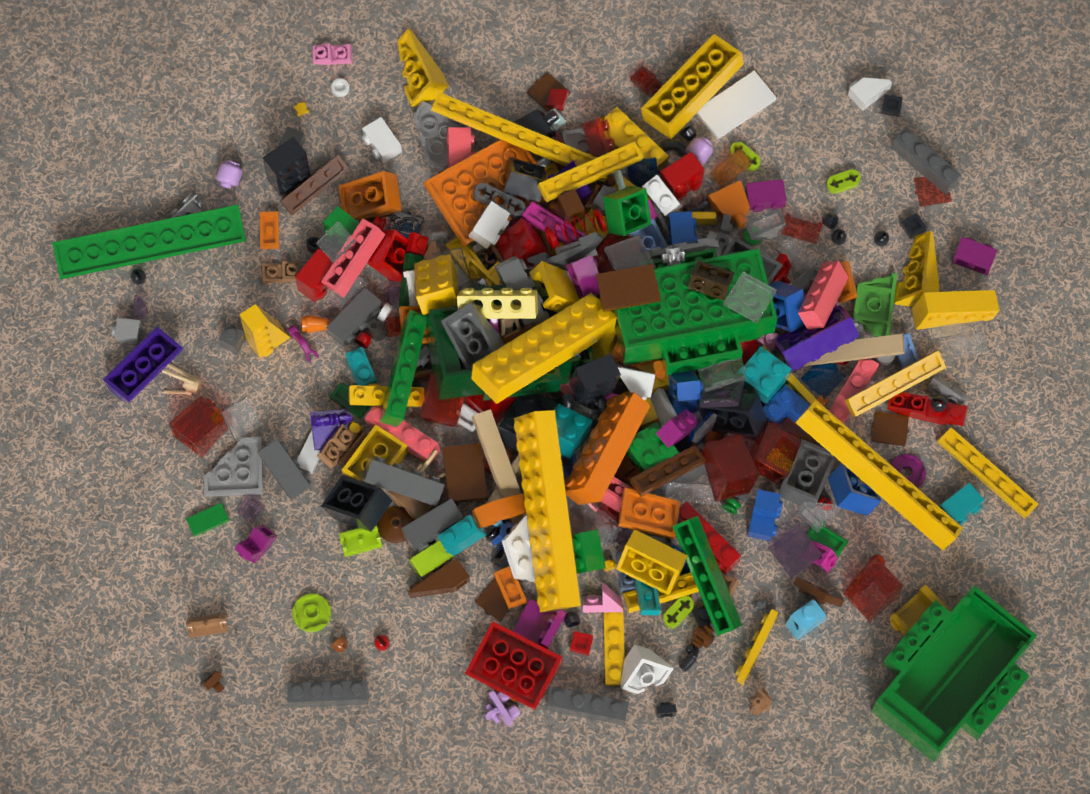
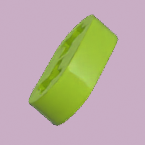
[730,142,761,172]
[826,169,861,194]
[663,596,694,629]

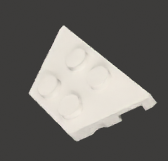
[502,513,535,582]

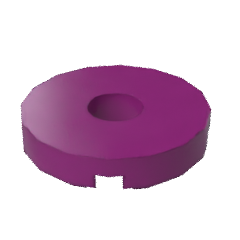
[890,454,926,488]

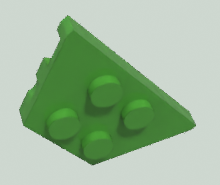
[853,273,897,337]

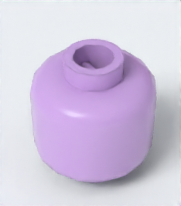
[685,136,713,164]
[216,160,243,189]

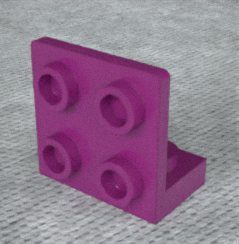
[513,599,566,649]

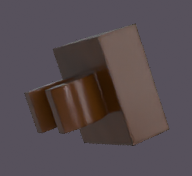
[200,671,224,693]

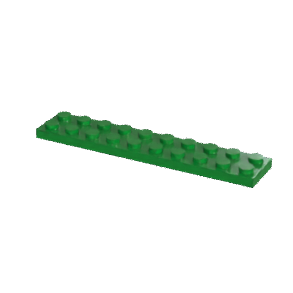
[52,205,246,279]

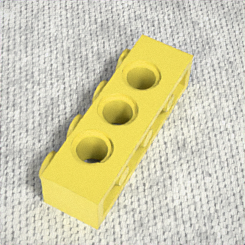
[457,288,538,319]

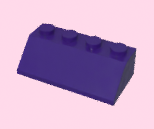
[772,305,859,371]
[103,327,183,403]

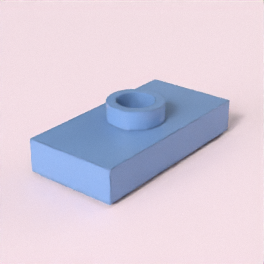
[896,333,919,369]

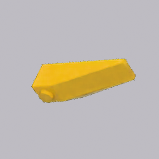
[397,28,449,107]
[894,231,940,307]

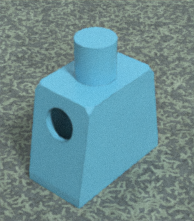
[785,599,827,640]

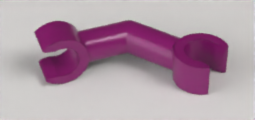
[287,324,318,363]

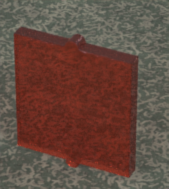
[914,177,952,207]

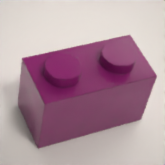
[745,179,787,212]
[952,237,997,276]
[566,255,599,299]
[656,409,699,448]

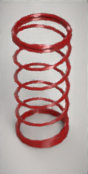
[545,209,606,249]

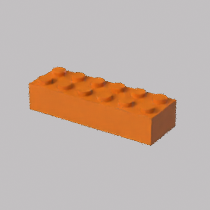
[565,392,650,505]

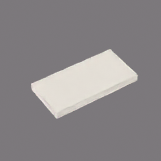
[696,71,777,140]

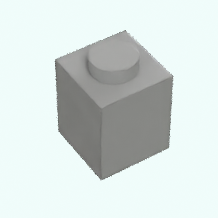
[112,318,142,344]

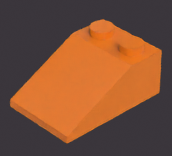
[338,171,402,220]

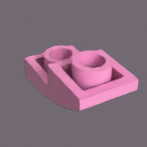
[313,43,352,65]

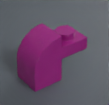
[234,524,278,563]

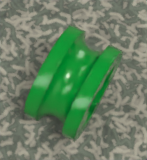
[721,497,741,515]

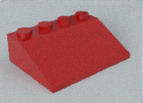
[465,621,564,710]

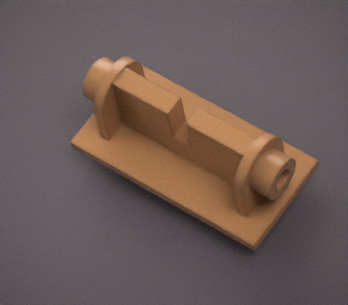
[186,613,228,638]
[750,688,772,715]

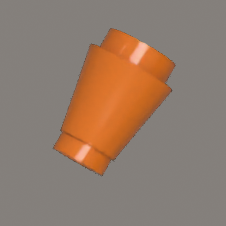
[301,315,329,334]

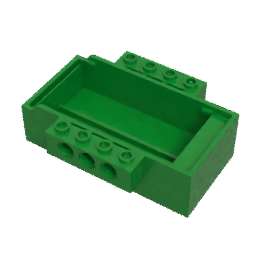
[611,248,778,376]
[871,585,1037,763]

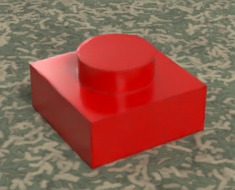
[406,232,429,256]
[570,631,594,656]

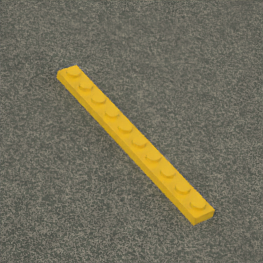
[431,92,607,182]

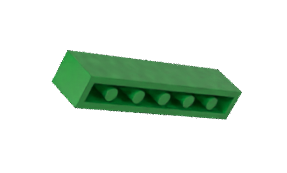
[379,310,428,427]
[672,516,743,636]

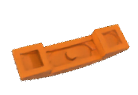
[472,493,527,528]

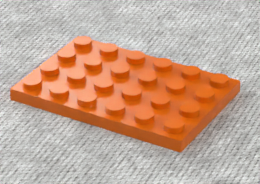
[423,140,545,247]

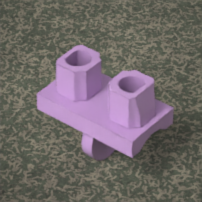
[485,690,520,727]

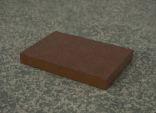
[596,264,661,312]
[442,443,488,503]

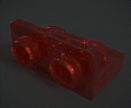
[582,117,615,158]

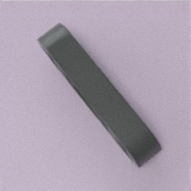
[473,183,526,218]

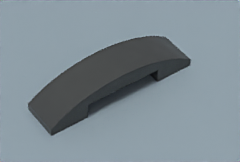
[527,232,603,267]

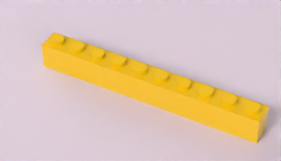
[795,400,963,550]

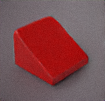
[545,89,569,111]

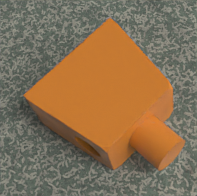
[708,181,750,229]

